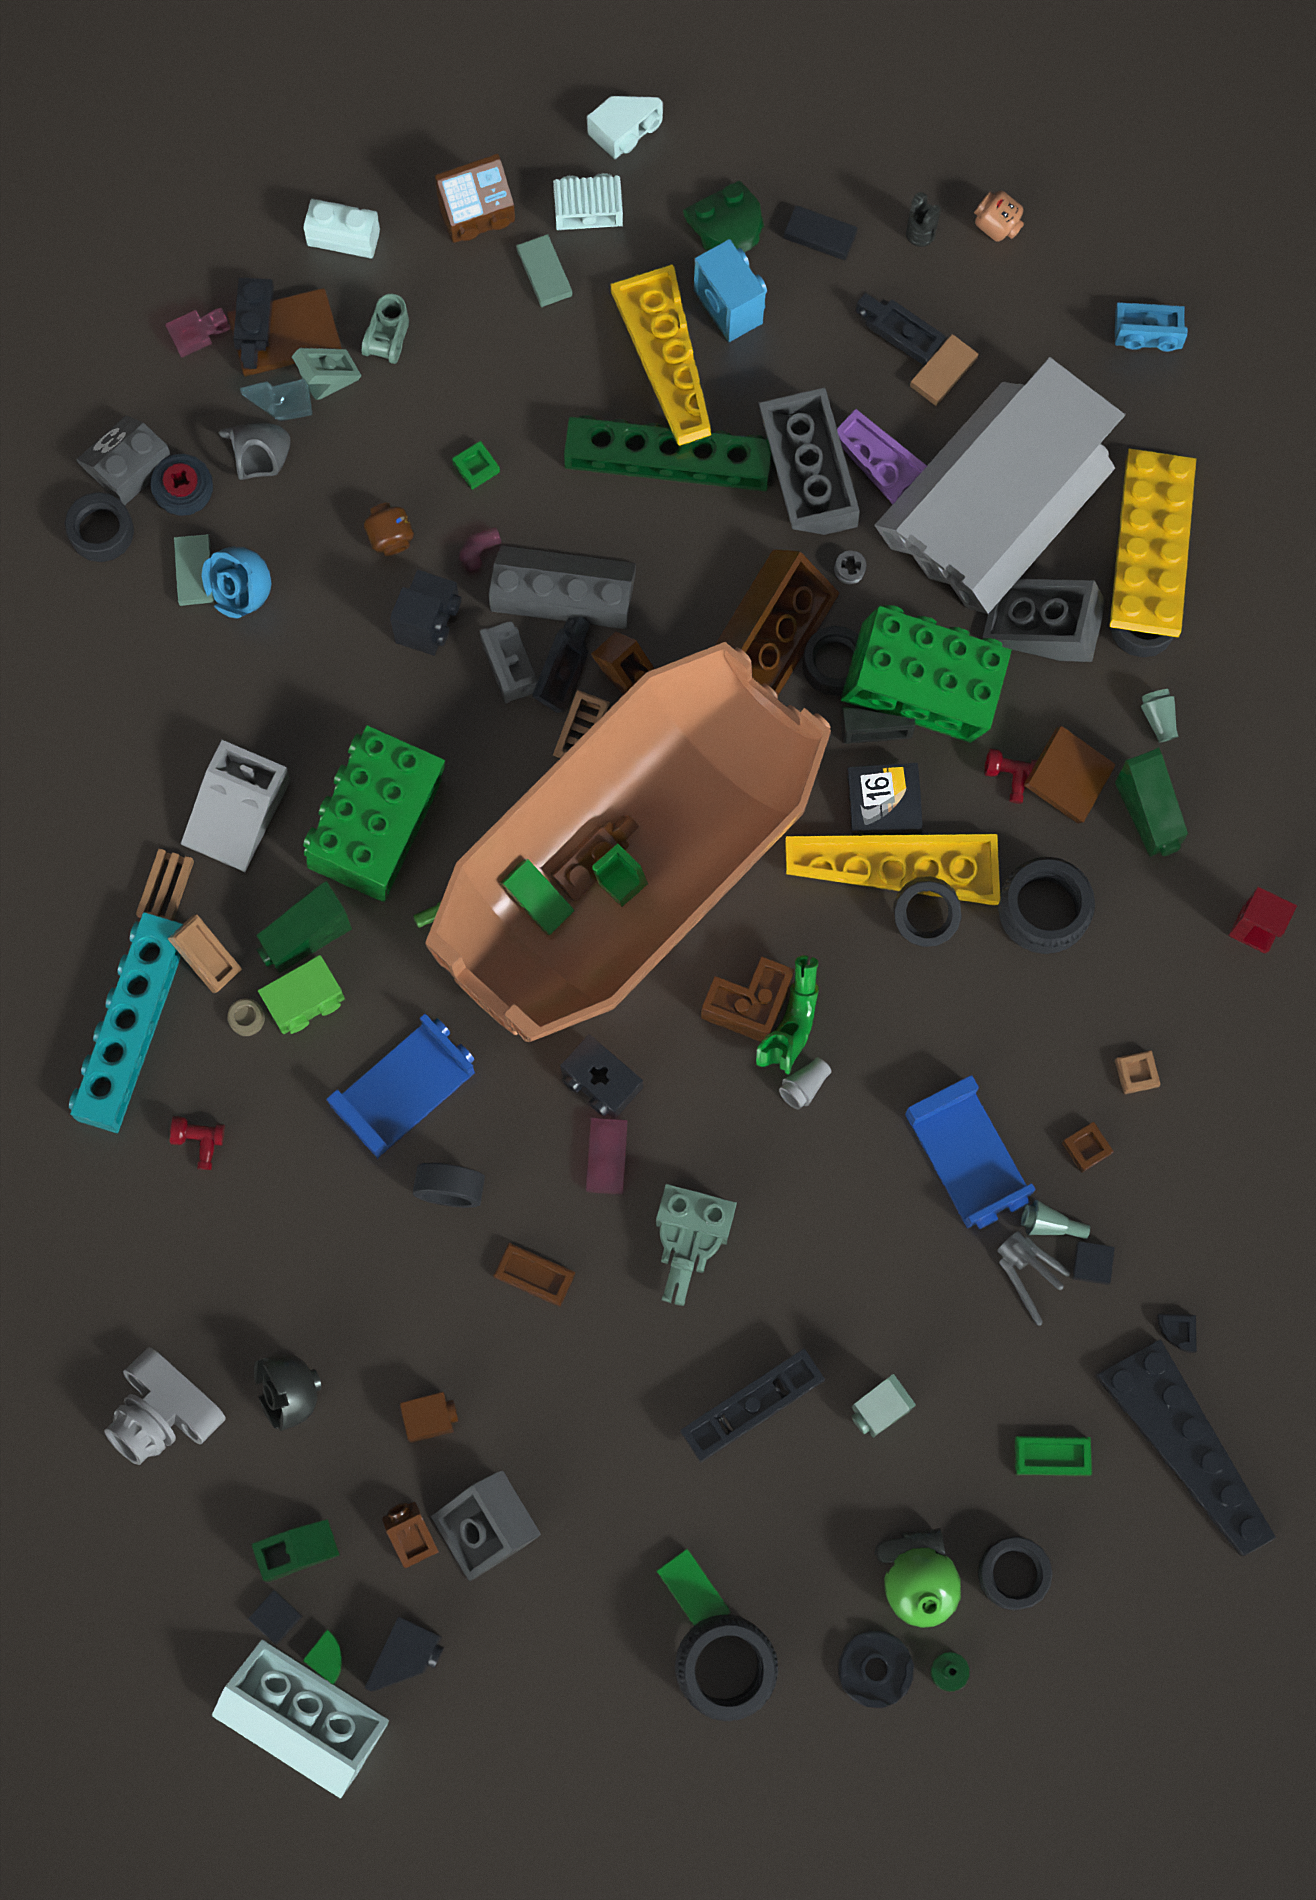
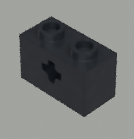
[560,1034,643,1119]

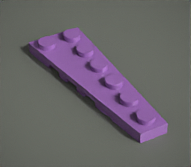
[837,409,927,504]

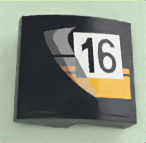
[847,763,923,836]

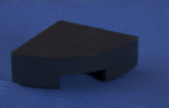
[1157,1314,1197,1353]

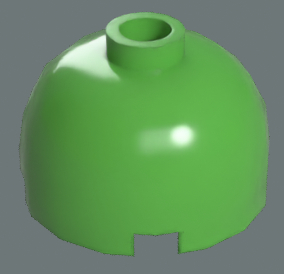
[884,1548,961,1627]

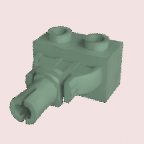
[656,1184,737,1306]

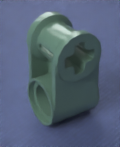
[362,294,409,364]

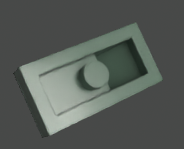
[292,348,362,400]

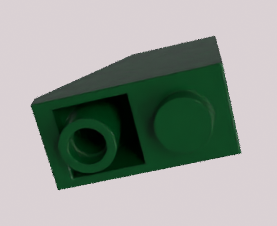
[251,1519,340,1582]

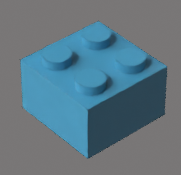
[694,239,767,342]

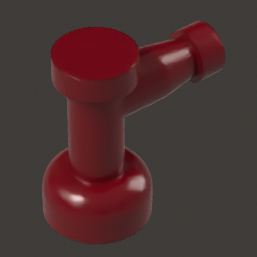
[984,748,1037,804]
[170,1116,225,1170]

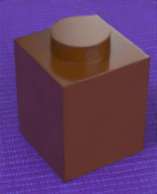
[400,1392,459,1443]

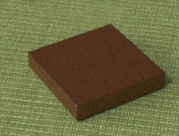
[1024,726,1116,824]

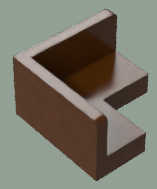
[701,956,795,1042]

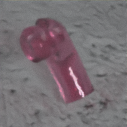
[459,527,501,571]

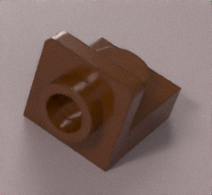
[382,1502,439,1569]

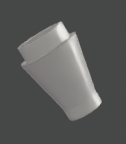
[779,1057,831,1109]

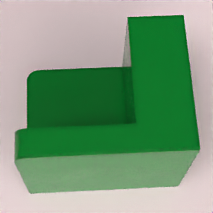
[592,844,648,907]

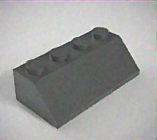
[759,388,860,535]
[489,546,636,629]

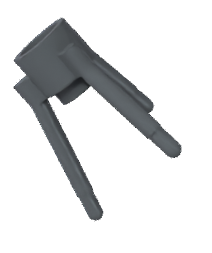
[997,1231,1070,1326]

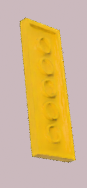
[1110,449,1196,637]

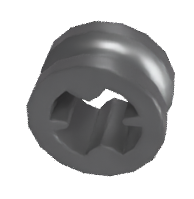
[834,550,866,584]

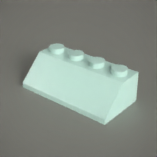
[212,1640,389,1798]

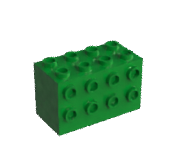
[841,605,1012,743]
[303,725,445,903]

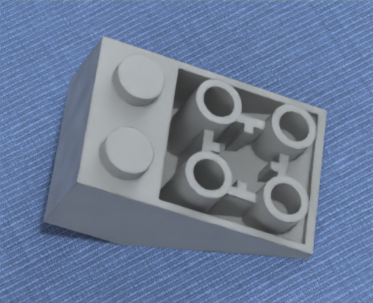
[181,740,291,872]

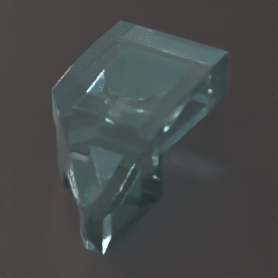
[240,379,312,421]

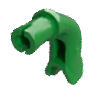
[756,955,819,1074]

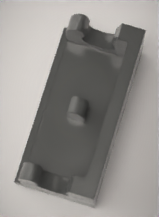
[480,622,538,704]

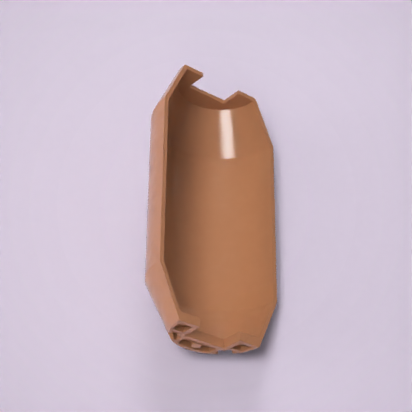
[425,642,831,1042]

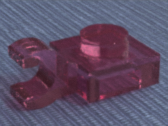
[165,308,231,358]

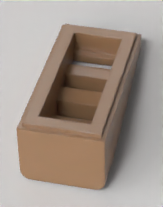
[553,690,611,758]

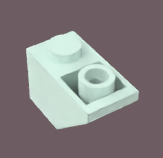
[587,96,663,160]

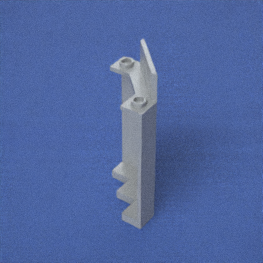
[875,357,1125,614]

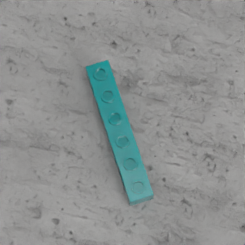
[69,912,183,1133]

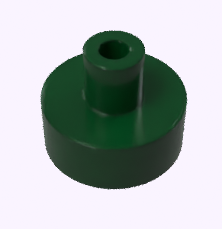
[930,1652,970,1691]

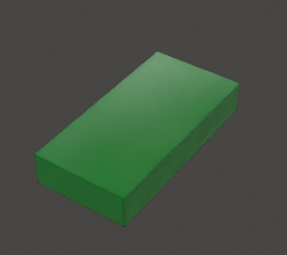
[500,859,575,935]
[1015,1436,1092,1476]
[657,1549,731,1626]

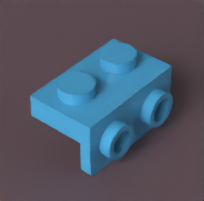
[1115,303,1187,351]

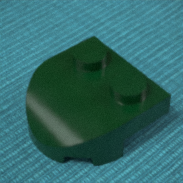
[683,180,764,252]

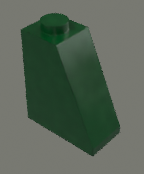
[1115,748,1188,856]
[256,881,352,973]

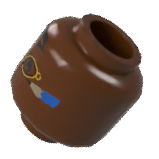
[364,502,414,556]

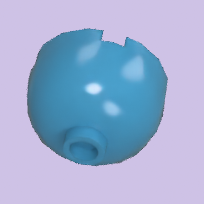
[202,546,272,618]

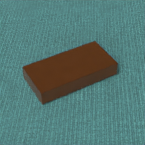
[494,1243,575,1307]

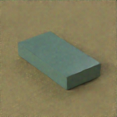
[517,234,572,307]
[174,534,214,606]

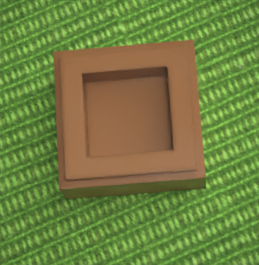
[1115,1050,1161,1094]

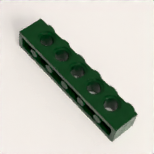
[564,415,771,492]

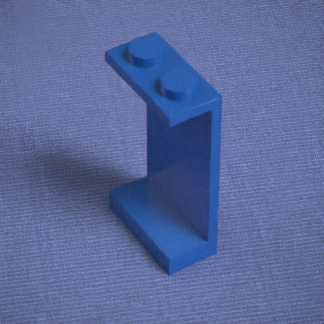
[327,1014,475,1159]
[905,1075,1036,1229]

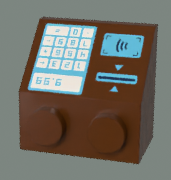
[435,154,515,243]

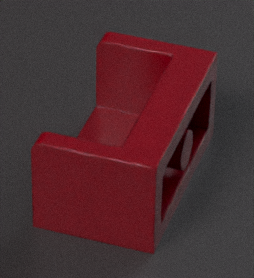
[1228,887,1297,954]

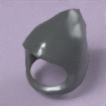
[219,423,291,480]

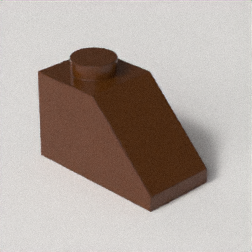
[591,632,655,695]

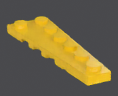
[611,264,711,446]
[785,834,1000,905]

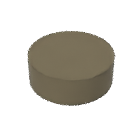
[227,999,265,1036]

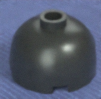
[254,1354,321,1431]

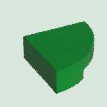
[303,1630,342,1685]

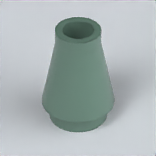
[1140,689,1179,743]

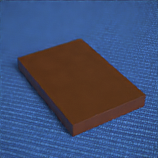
[227,288,341,377]

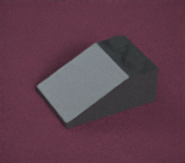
[983,579,1106,662]

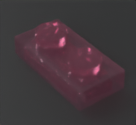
[586,1118,627,1194]

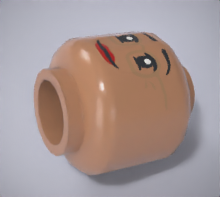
[974,191,1024,242]

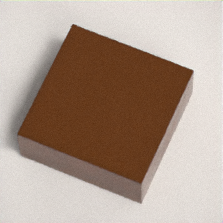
[1062,1122,1114,1173]

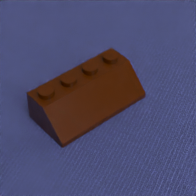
[714,549,840,696]

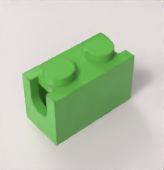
[258,955,345,1034]

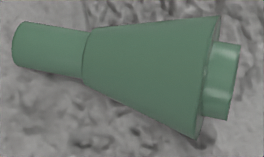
[1021,1200,1090,1239]

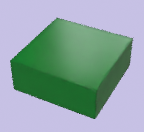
[452,441,500,490]

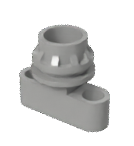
[105,1347,225,1465]

